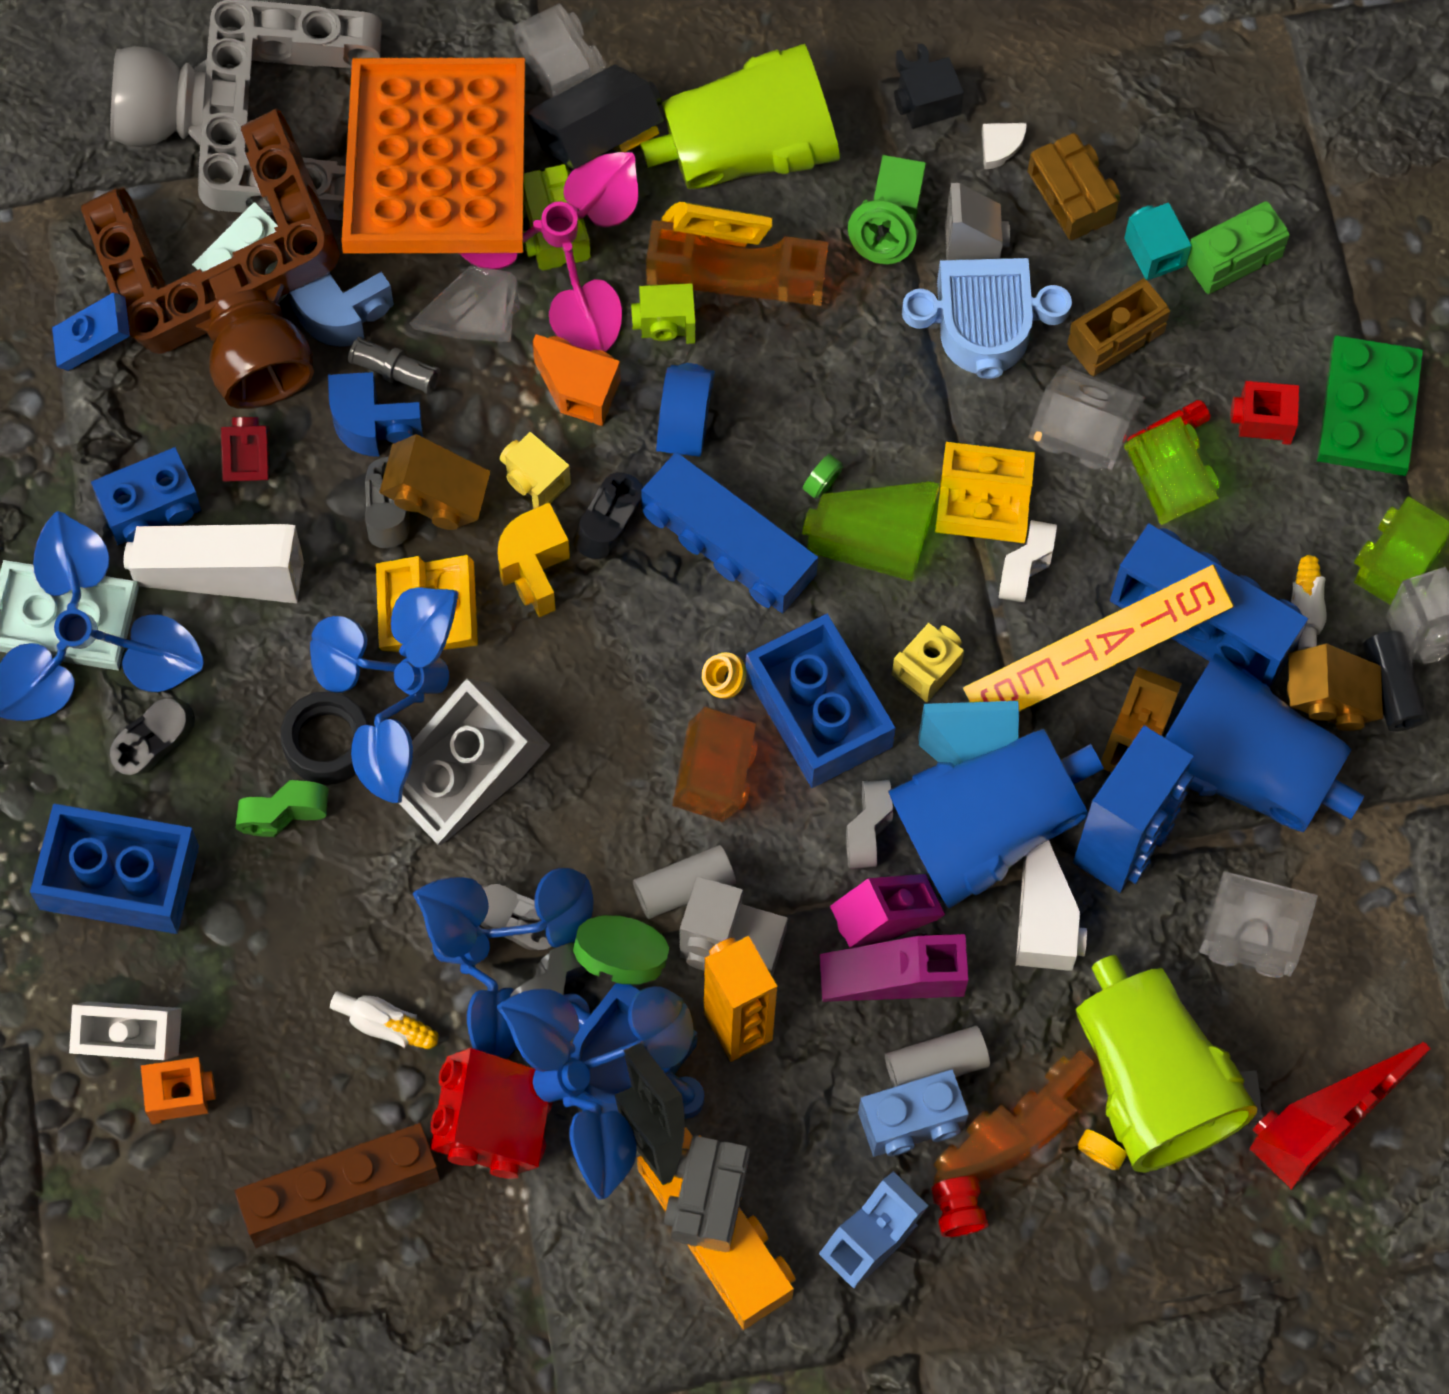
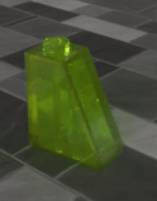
[802,481,939,581]

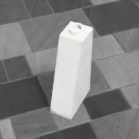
[124,524,304,603]

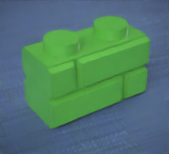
[1187,201,1290,295]

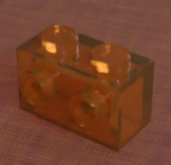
[672,707,758,822]

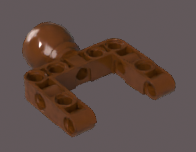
[81,108,340,409]

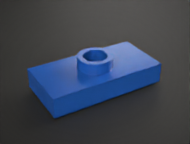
[52,292,130,371]

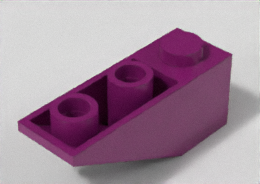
[820,934,968,1002]

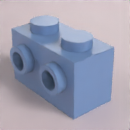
[858,1069,968,1157]

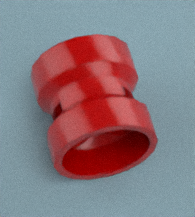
[931,1176,988,1237]

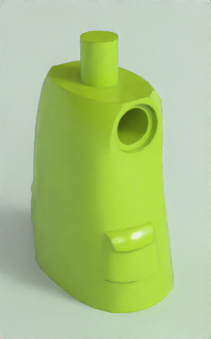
[640,44,840,189]
[1076,955,1258,1173]

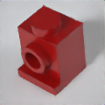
[1230,381,1299,445]

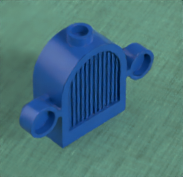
[564,983,704,1119]

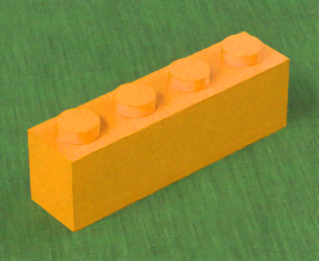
[704,936,777,1062]
[637,1127,796,1331]

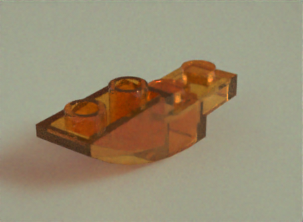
[932,1050,1094,1185]

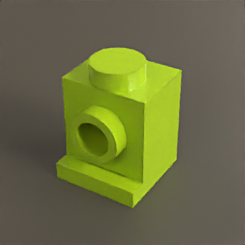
[631,284,695,344]

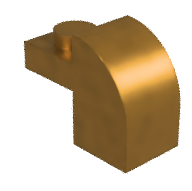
[1101,667,1182,773]

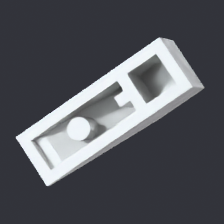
[1016,840,1087,971]

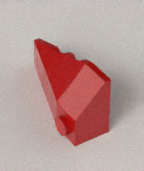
[1250,1042,1431,1190]

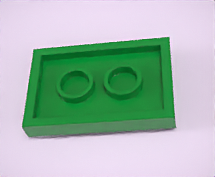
[1317,335,1423,476]

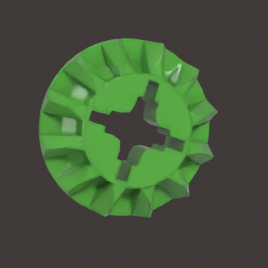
[848,196,919,264]

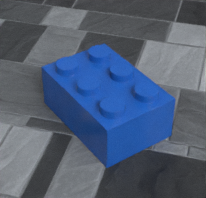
[745,613,896,788]
[30,803,199,934]

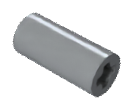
[633,845,736,919]
[885,1025,990,1087]

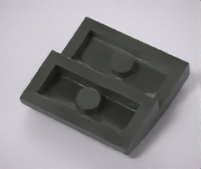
[615,1043,685,1185]

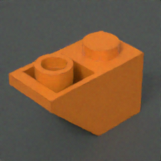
[533,334,621,426]

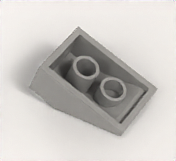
[399,678,550,845]

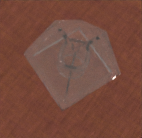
[409,265,520,342]

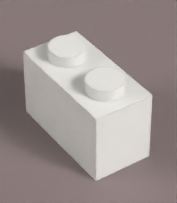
[69,1001,182,1060]

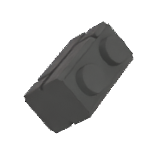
[664,1136,750,1253]

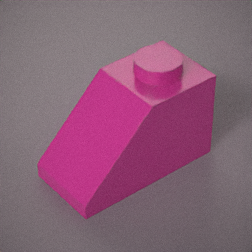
[830,874,945,948]

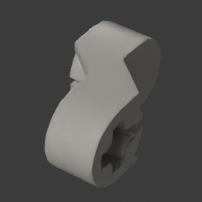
[846,780,893,869]
[480,884,552,950]

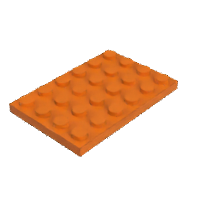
[342,58,525,254]

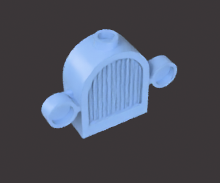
[902,258,1072,379]

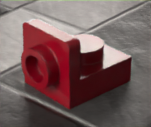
[221,417,270,481]

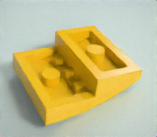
[661,202,772,247]
[935,442,1035,543]
[376,555,478,652]

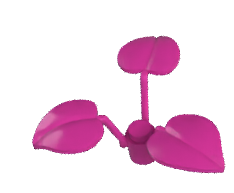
[459,152,638,352]

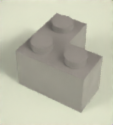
[680,876,787,976]

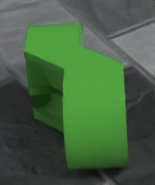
[235,780,329,837]

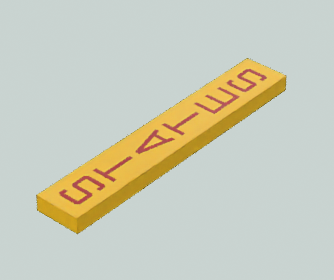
[963,565,1235,712]

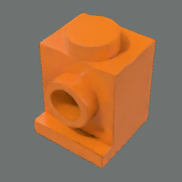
[141,1057,216,1124]

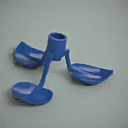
[0,511,204,721]
[310,587,459,803]
[413,868,593,1059]
[497,986,693,1200]

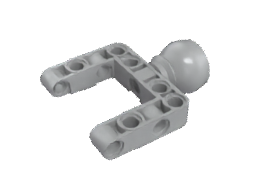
[110,0,382,220]

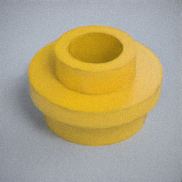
[702,652,746,699]

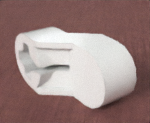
[998,520,1057,603]

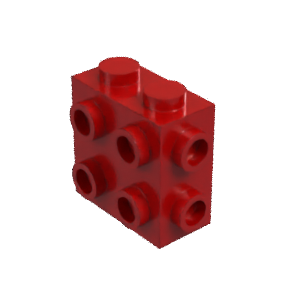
[431,1048,553,1179]

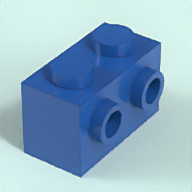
[91,447,201,545]

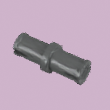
[348,337,441,395]

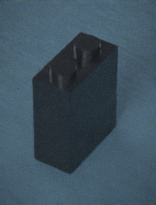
[526,64,664,169]

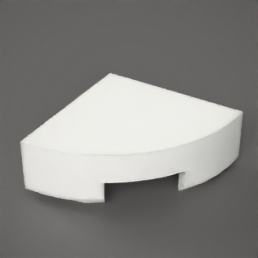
[982,123,1026,169]

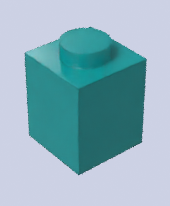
[1124,202,1192,281]

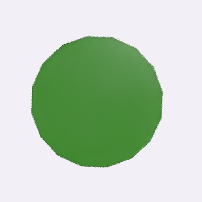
[573,915,669,984]

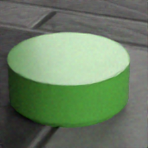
[802,454,843,499]

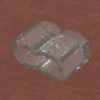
[514,3,605,98]

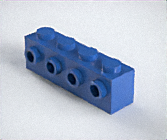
[641,452,818,614]

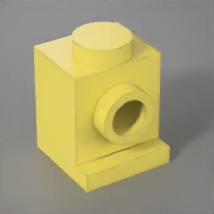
[500,432,571,509]
[892,623,964,703]

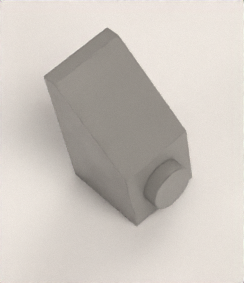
[945,183,1010,260]

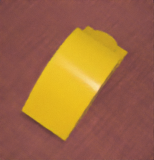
[498,502,570,617]

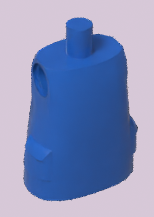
[1165,653,1365,832]
[888,729,1104,909]

